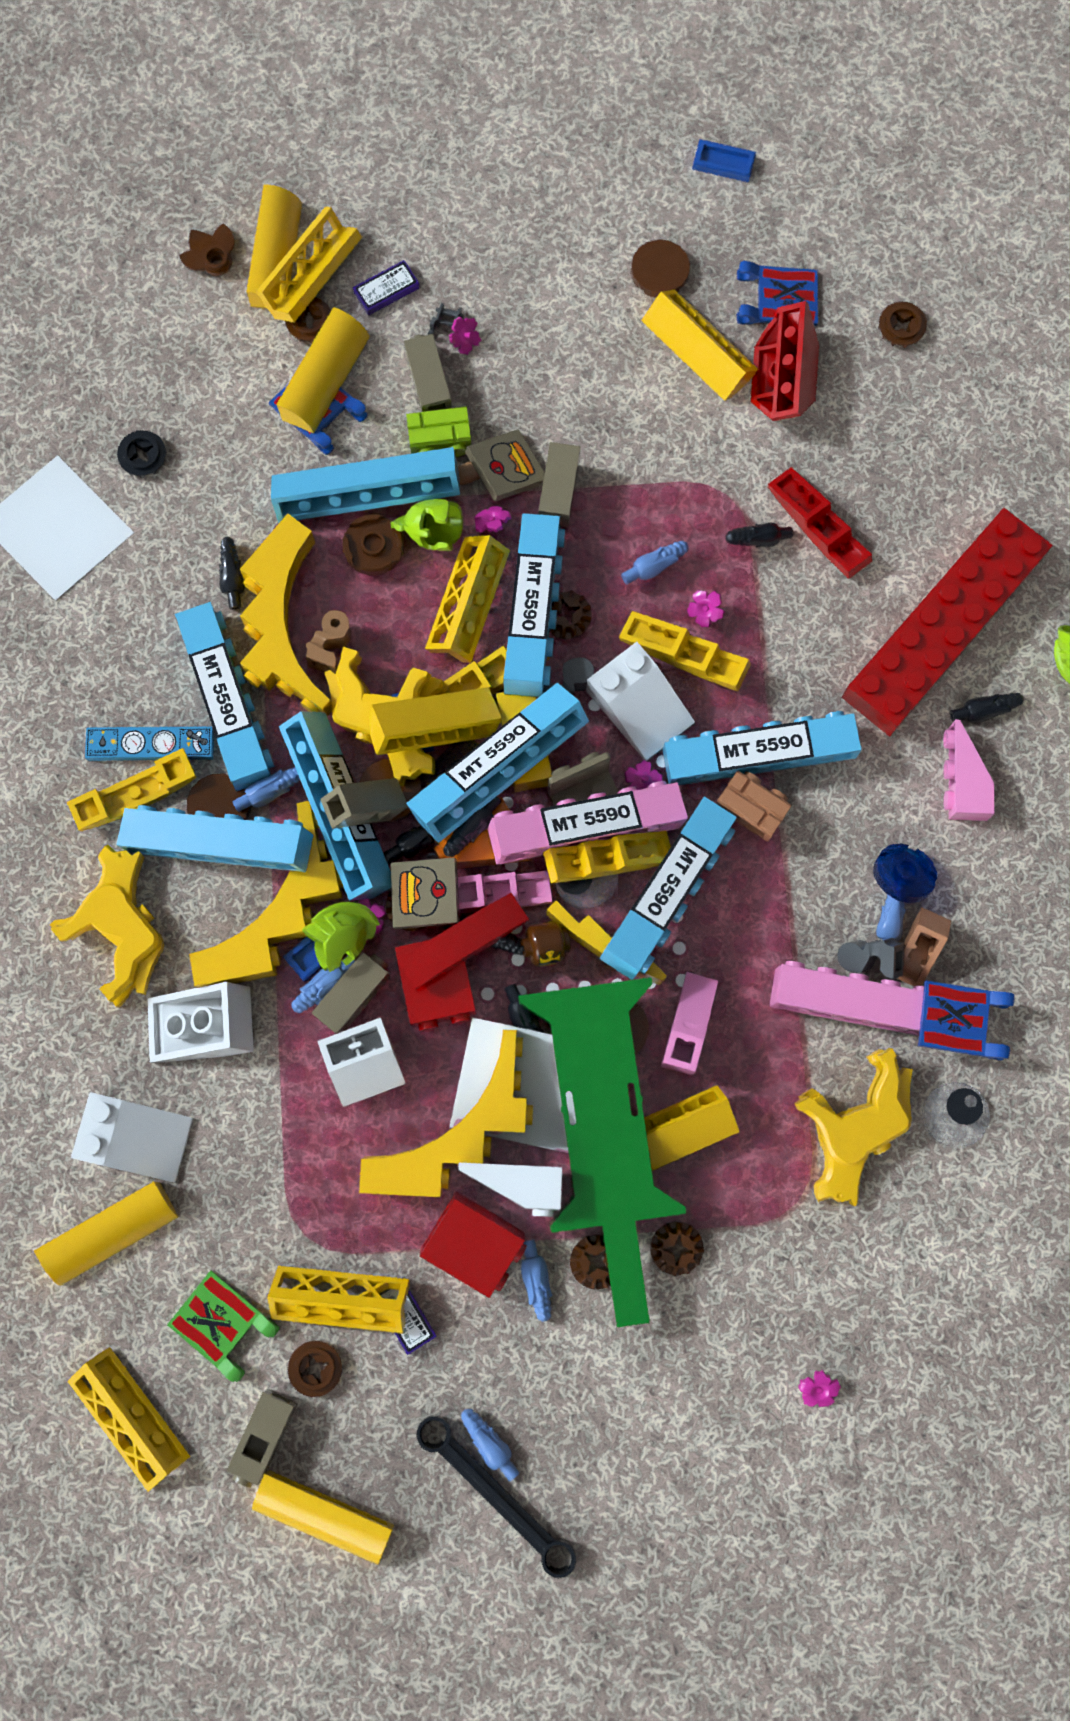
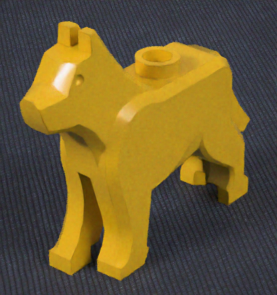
[324,647,444,786]
[49,844,164,1008]
[794,1048,913,1207]

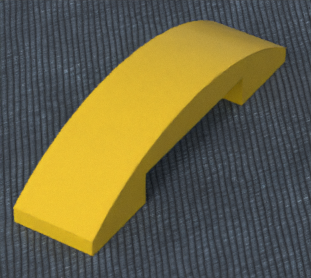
[67,748,197,832]

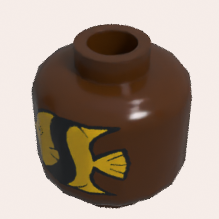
[520,921,571,967]

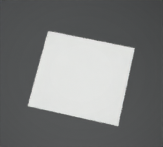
[0,455,134,600]
[450,1017,576,1153]

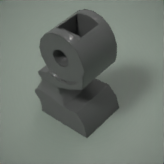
[543,657,594,696]
[837,937,904,979]

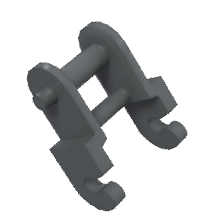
[428,303,464,335]

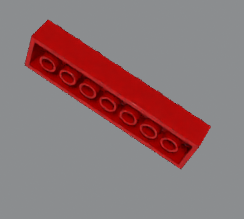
[841,507,1053,737]

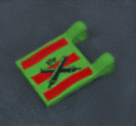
[167,1270,280,1382]

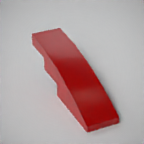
[768,467,873,579]
[397,893,529,990]

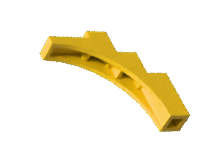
[240,513,332,716]
[189,801,344,988]
[359,1030,533,1197]

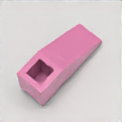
[943,720,994,821]
[660,972,718,1076]

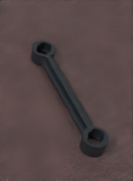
[416,1415,576,1578]

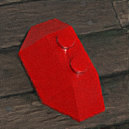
[750,301,819,421]

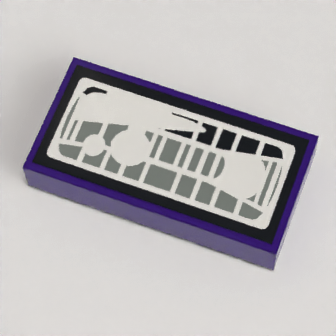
[353,260,420,316]
[379,1277,437,1355]

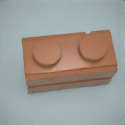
[716,771,792,842]

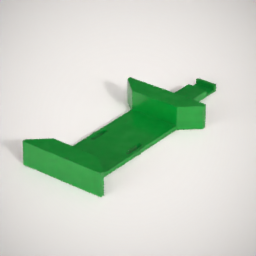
[518,977,686,1328]

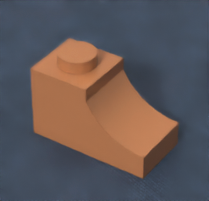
[897,907,951,986]

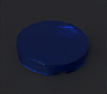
[873,843,937,903]

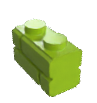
[406,407,471,457]

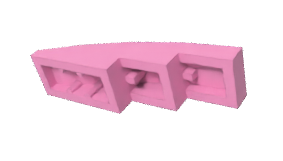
[458,870,553,914]

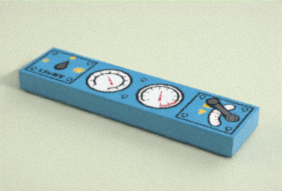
[85,726,214,761]

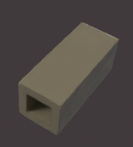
[404,334,452,412]
[538,442,580,528]
[320,778,408,829]
[311,952,391,1034]
[226,1389,298,1487]

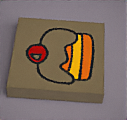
[465,429,545,502]
[391,857,460,929]

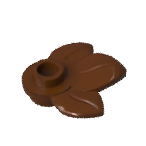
[179,224,235,276]

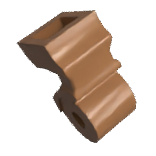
[306,610,351,674]

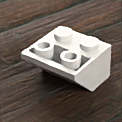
[318,1018,406,1107]

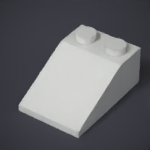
[586,642,695,762]
[148,982,254,1063]
[71,1092,193,1183]
[459,1163,562,1217]

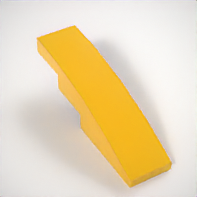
[619,611,751,692]
[434,646,551,695]
[543,831,671,883]
[546,900,667,985]

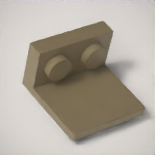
[548,752,618,806]

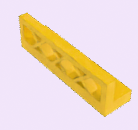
[256,206,362,322]
[425,535,510,663]
[267,1266,410,1333]
[68,1347,191,1492]

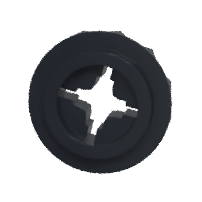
[117,430,167,478]

